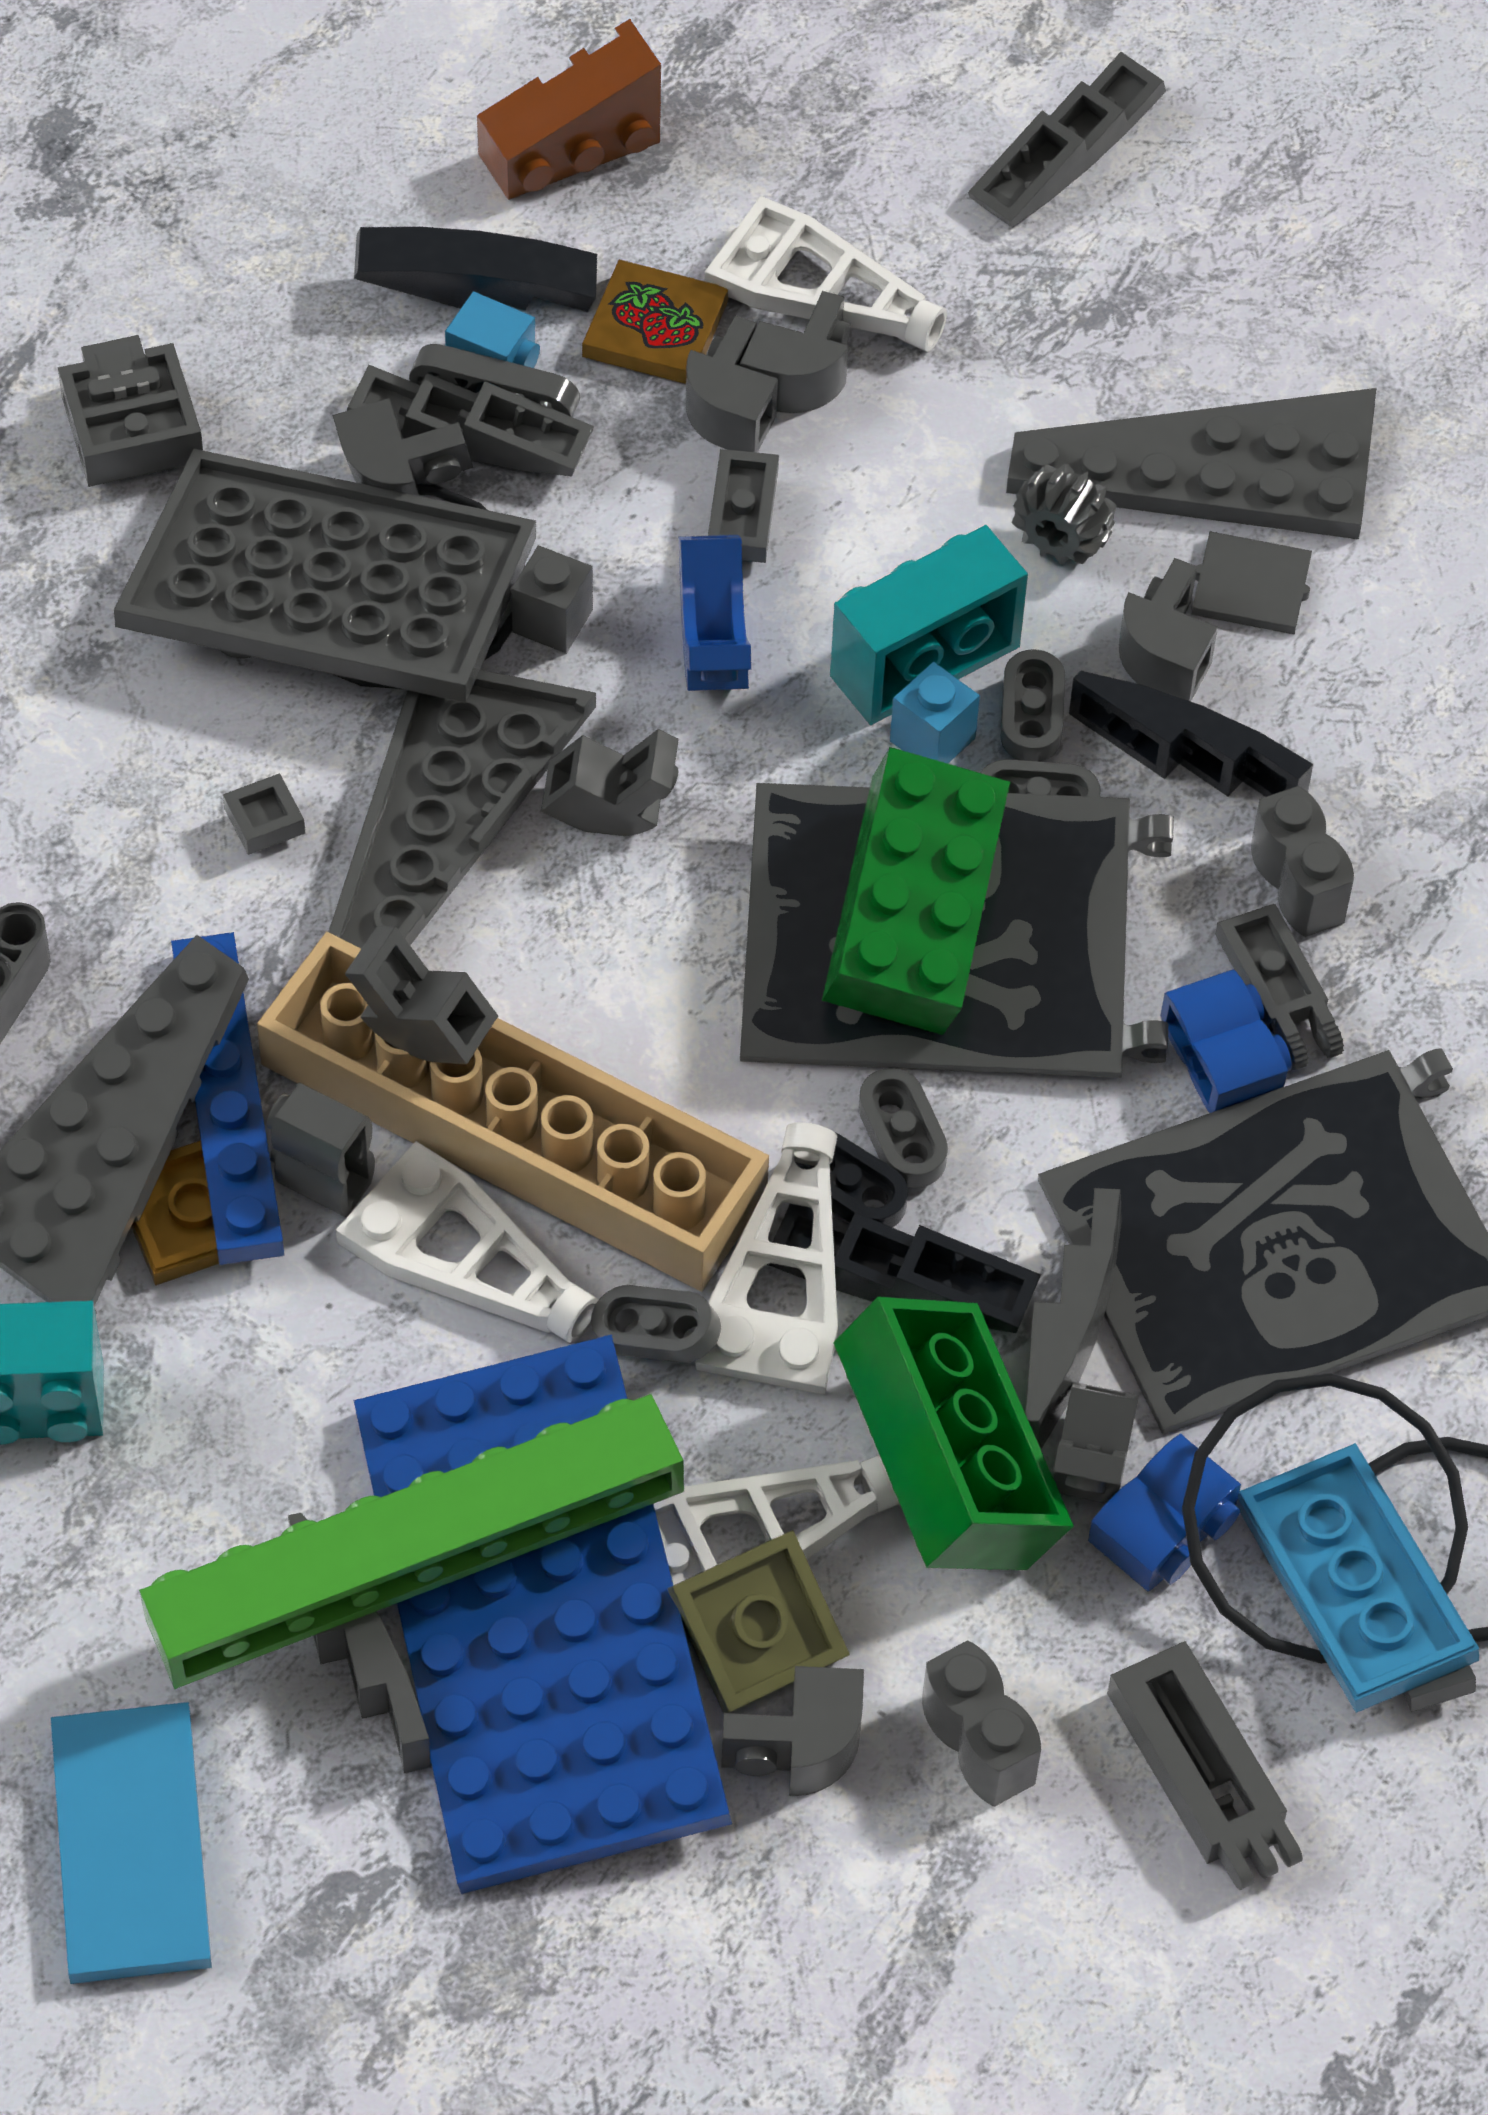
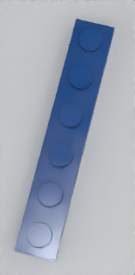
[171,932,285,1265]

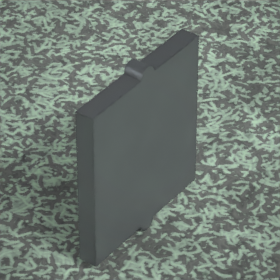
[1191,531,1312,635]

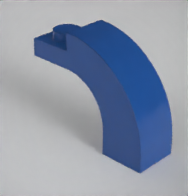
[678,535,751,691]

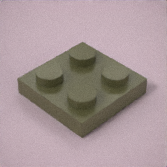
[667,1530,850,1714]

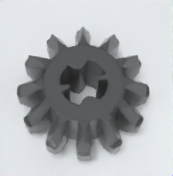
[1012,463,1117,566]

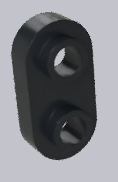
[795,1132,908,1228]

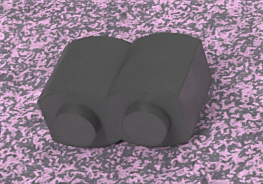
[1251,786,1354,937]
[267,1083,375,1217]
[922,1640,1041,1807]

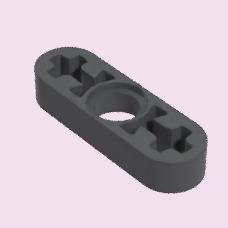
[409,344,580,417]

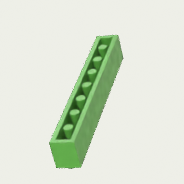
[139,1394,684,1689]

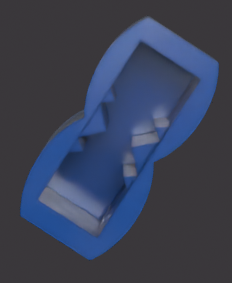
[1160,969,1292,1113]
[1088,1433,1241,1592]

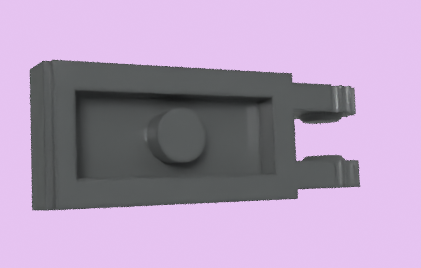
[1215,904,1344,1071]

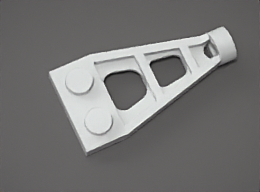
[705,196,947,352]
[695,1122,838,1395]
[336,1141,598,1343]
[654,1455,900,1630]

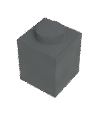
[511,545,593,654]

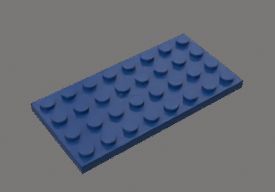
[353,1334,732,1894]

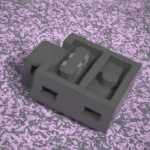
[58,335,203,487]

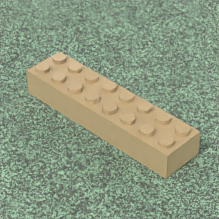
[257,931,769,1292]

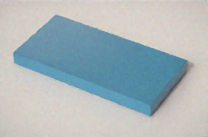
[1236,1443,1479,1713]
[51,1702,212,1984]

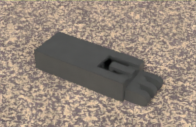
[1107,1641,1303,1890]

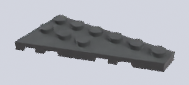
[1006,388,1377,539]
[328,670,596,949]
[0,935,249,1314]

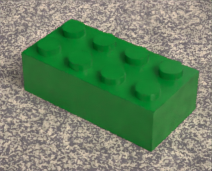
[822,747,1010,1035]
[833,1297,1074,1570]

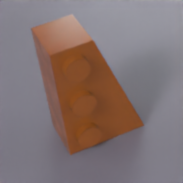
[477,19,661,200]

